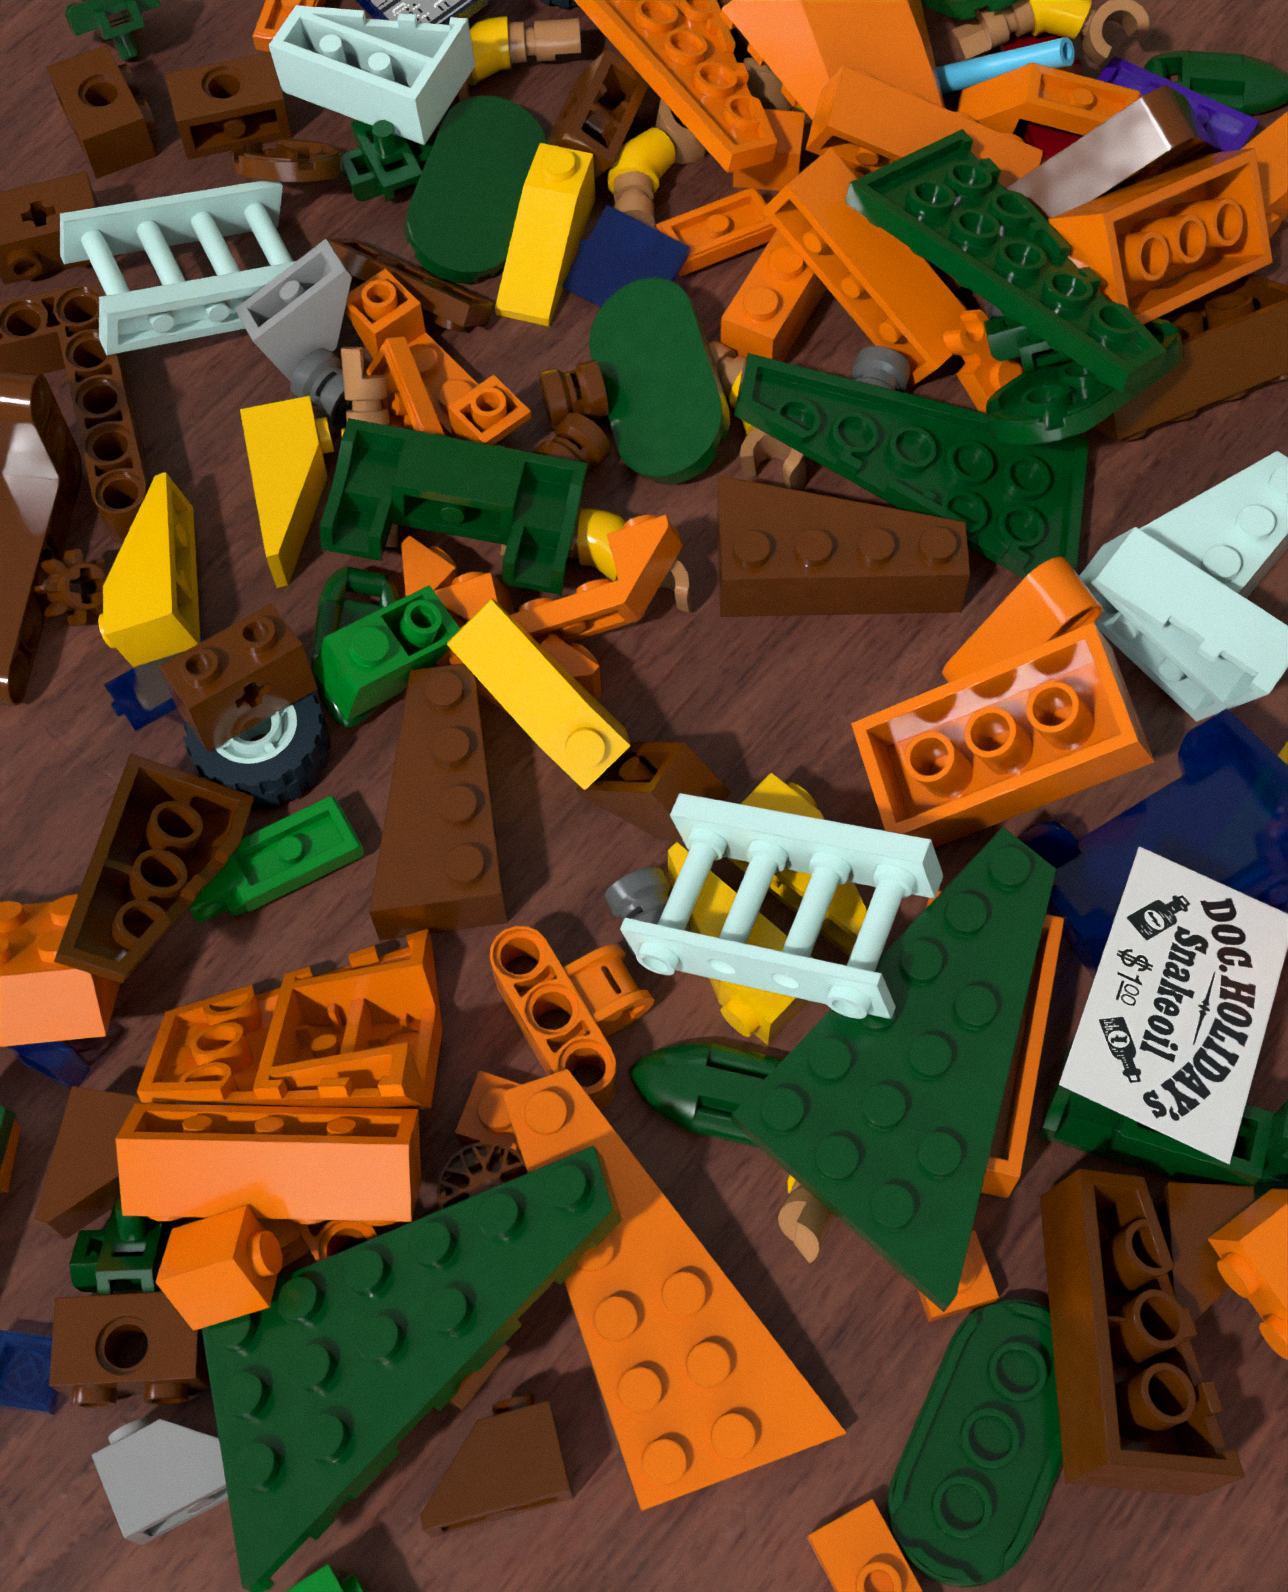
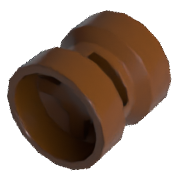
[539,359,609,429]
[533,413,612,479]

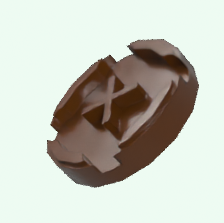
[231,139,343,182]

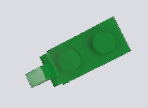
[188,796,365,923]

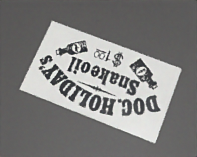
[1059,846,1288,1165]

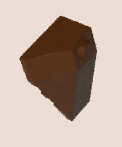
[54,753,254,984]

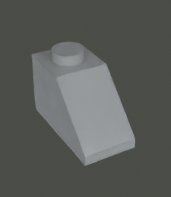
[235,239,352,381]
[91,1418,228,1545]

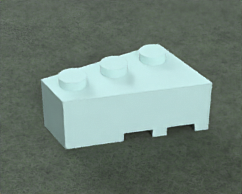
[269,5,475,145]
[1140,451,1288,599]
[1079,527,1288,722]

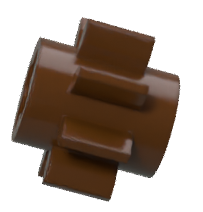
[33,549,107,627]

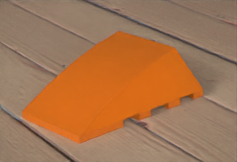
[719,0,945,171]
[137,929,443,1111]

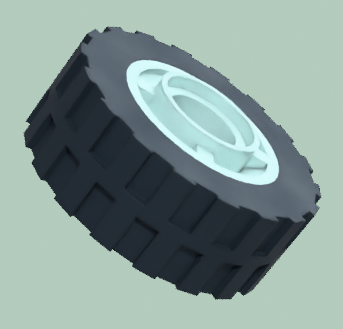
[183,692,331,810]

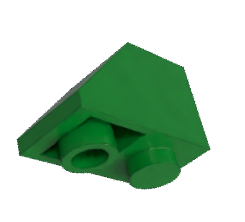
[313,585,460,721]

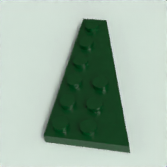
[845,129,1166,393]
[734,353,1089,579]

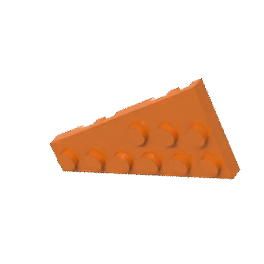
[574,0,778,173]
[501,1069,847,1511]

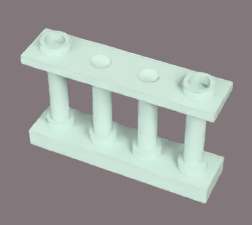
[60,180,296,355]
[620,793,943,1019]

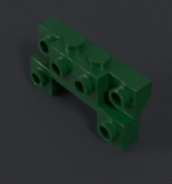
[319,418,588,595]
[1038,1037,1288,1201]

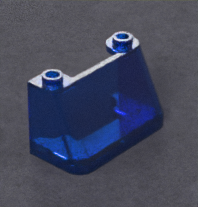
[1017,708,1288,979]

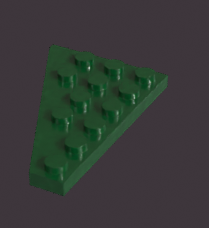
[731,827,1056,1312]
[202,1145,622,1592]

